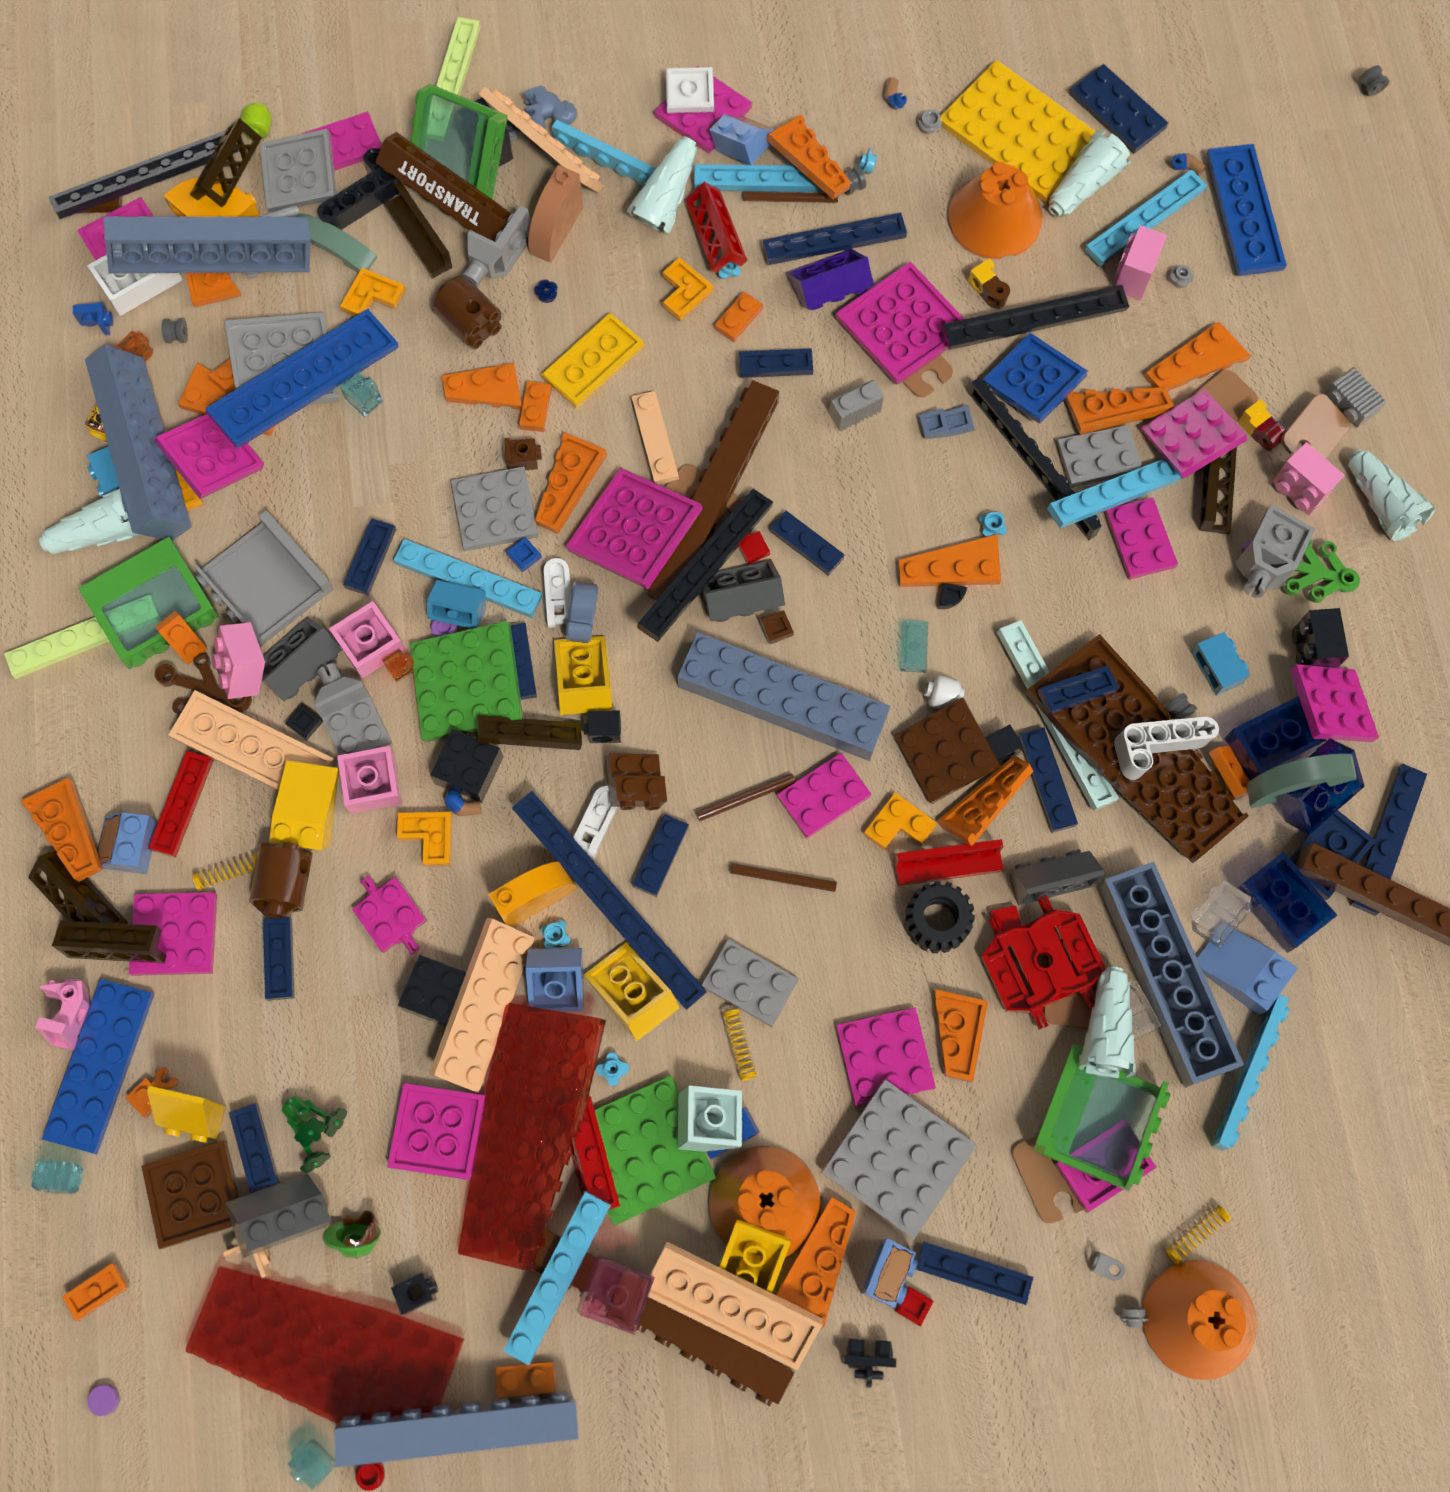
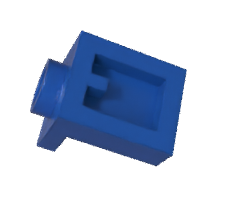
[73,302,113,335]

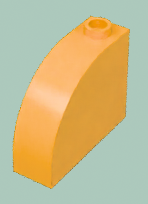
[163,177,260,217]
[488,862,578,928]

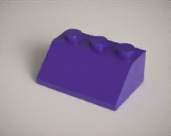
[786,249,874,310]

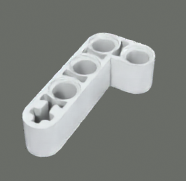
[1114,717,1219,780]

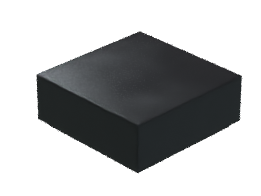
[285,704,323,741]

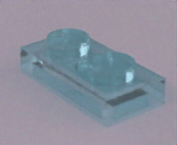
[900,620,928,673]

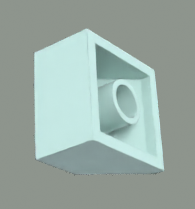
[678,1086,742,1152]

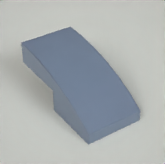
[919,405,975,439]

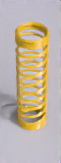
[192,853,258,891]
[722,1009,758,1081]
[1166,1205,1231,1264]

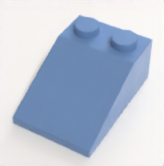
[1197,923,1298,1015]

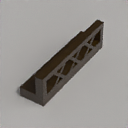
[190,118,262,208]
[384,182,453,279]
[1199,447,1237,535]
[28,850,128,924]
[52,921,167,964]

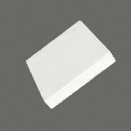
[666,67,714,113]

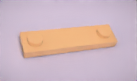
[632,391,679,485]

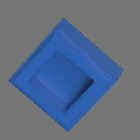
[506,537,542,573]

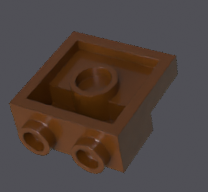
[606,753,667,811]

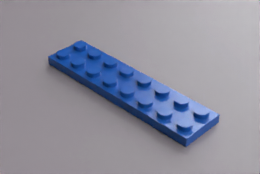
[205,309,398,449]

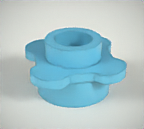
[858,148,877,174]
[716,257,741,279]
[979,512,1007,537]
[540,920,570,949]
[596,1053,629,1086]

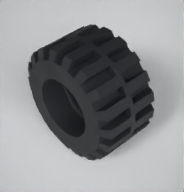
[904,881,975,954]

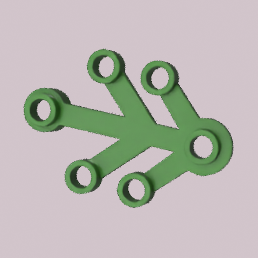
[1284,539,1360,603]

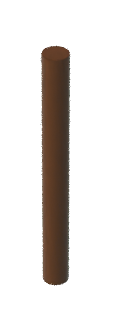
[744,191,838,203]
[696,773,796,822]
[731,863,837,892]

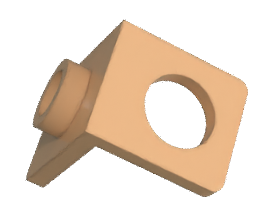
[222,1246,272,1278]

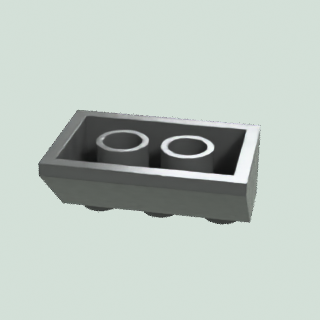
[702,559,785,622]
[262,617,342,701]
[1009,849,1105,906]
[225,1174,331,1258]

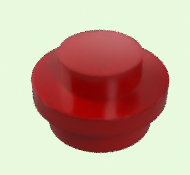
[355,1462,385,1491]

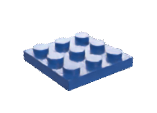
[983,332,1088,424]

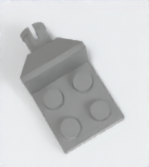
[462,205,531,288]
[1235,504,1315,598]
[313,663,392,755]

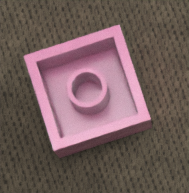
[1113,225,1167,300]
[1272,442,1345,515]
[329,601,405,679]
[211,622,265,699]
[337,746,403,814]

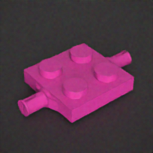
[352,876,427,955]

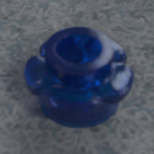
[534,280,558,303]

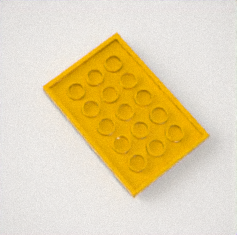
[940,60,1096,203]

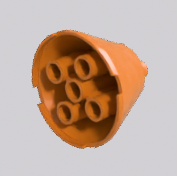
[948,162,1043,259]
[709,1146,821,1257]
[1142,1261,1257,1380]

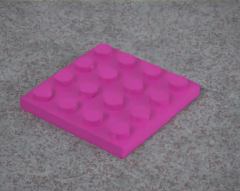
[836,261,964,385]
[566,468,703,590]

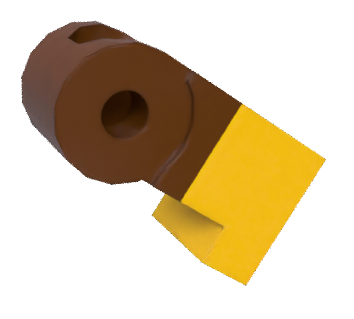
[967,258,1010,309]

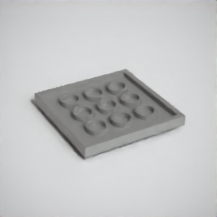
[224,312,339,405]
[821,1079,977,1239]

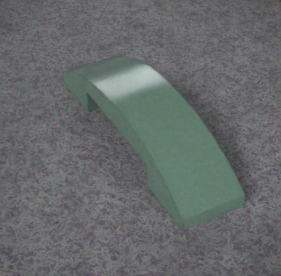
[295,213,377,273]
[1247,754,1357,808]

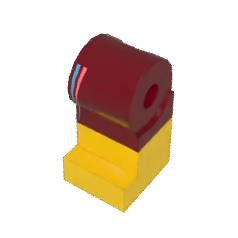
[1238,399,1286,451]

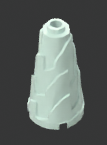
[1048,129,1131,217]
[627,136,698,235]
[1348,449,1435,541]
[39,488,142,554]
[1079,967,1136,1078]

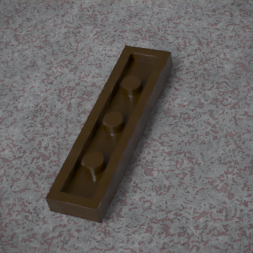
[476,715,582,750]

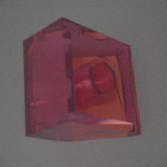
[576,1254,655,1335]

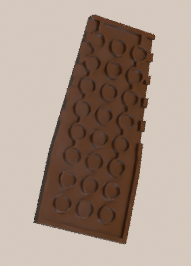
[1025,634,1249,863]

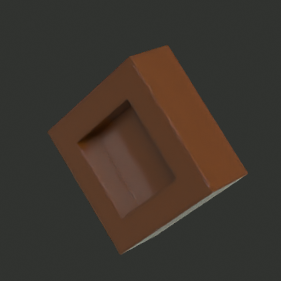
[760,610,794,645]

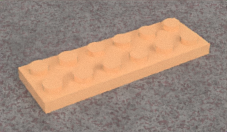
[479,87,604,193]
[168,690,335,791]
[429,918,534,1093]
[646,1242,823,1370]

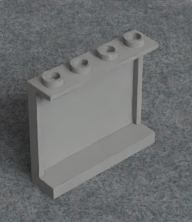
[193,510,333,646]

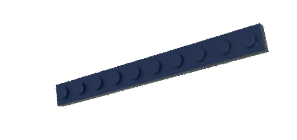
[512,791,707,1011]

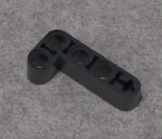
[318,148,401,230]

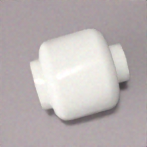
[924,675,965,710]

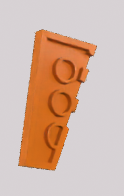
[767,114,851,199]
[1065,387,1174,434]
[898,534,1001,587]

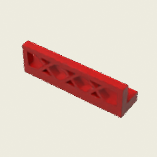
[685,181,748,273]
[894,839,1004,886]
[559,1096,620,1210]

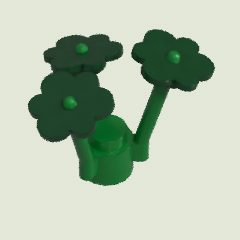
[282,1096,347,1173]

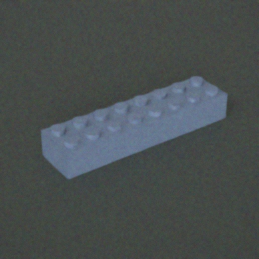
[103,216,311,273]
[85,344,192,541]
[678,632,891,761]
[1098,862,1244,1088]
[334,1392,579,1467]

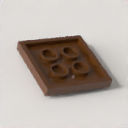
[895,697,1001,804]
[141,1141,239,1249]

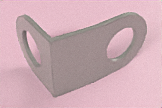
[1090,1252,1125,1280]

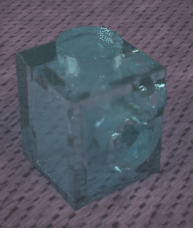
[340,372,383,417]
[287,1439,335,1490]

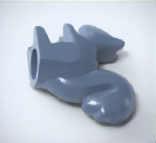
[523,85,577,129]

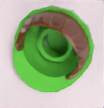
[323,1210,381,1259]

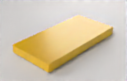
[541,313,645,409]

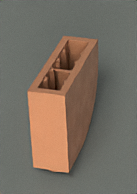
[528,165,584,263]

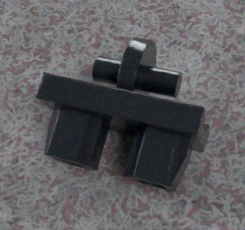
[842,1338,897,1388]

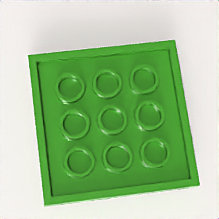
[410,621,523,743]
[595,1076,716,1226]

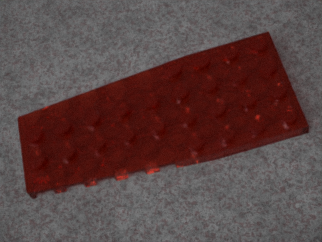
[458,1003,606,1272]
[185,1267,465,1424]

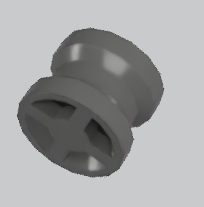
[1359,65,1390,96]
[843,166,866,196]
[161,318,188,344]
[1165,693,1198,720]

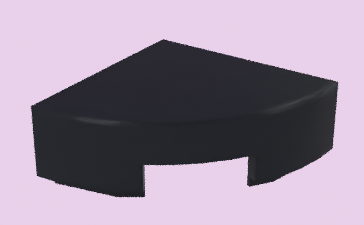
[938,583,968,609]

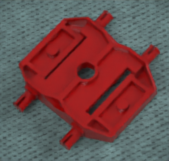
[981,896,1106,1030]

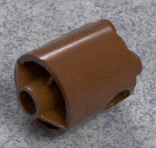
[432,276,502,350]
[249,842,313,919]

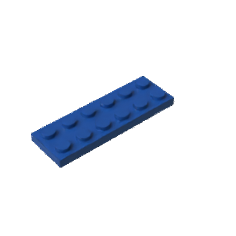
[1206,144,1287,276]
[42,979,155,1154]

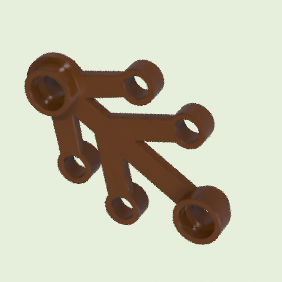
[154,653,252,716]

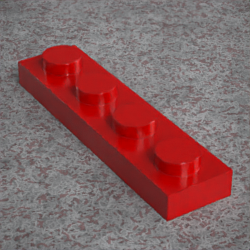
[148,751,214,858]

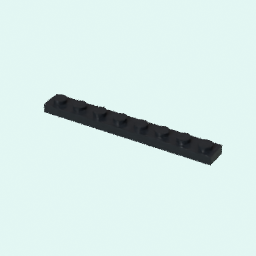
[48,131,239,220]
[941,285,1130,350]
[968,377,1102,541]
[637,488,773,642]

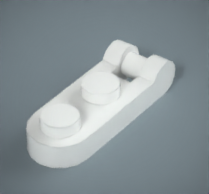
[544,558,571,628]
[573,786,618,859]

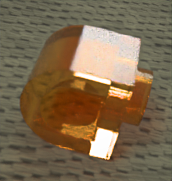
[117,331,153,362]
[382,649,416,683]

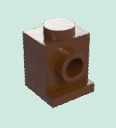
[505,438,542,470]

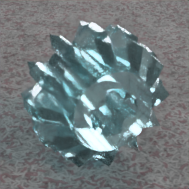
[31,1160,83,1195]

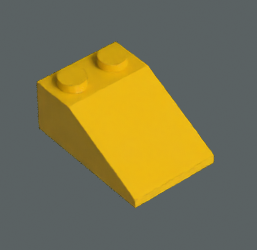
[554,636,612,715]
[269,760,339,850]
[584,942,679,1042]
[147,1086,226,1143]
[718,1219,792,1293]

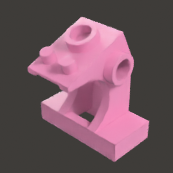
[35,979,90,1051]

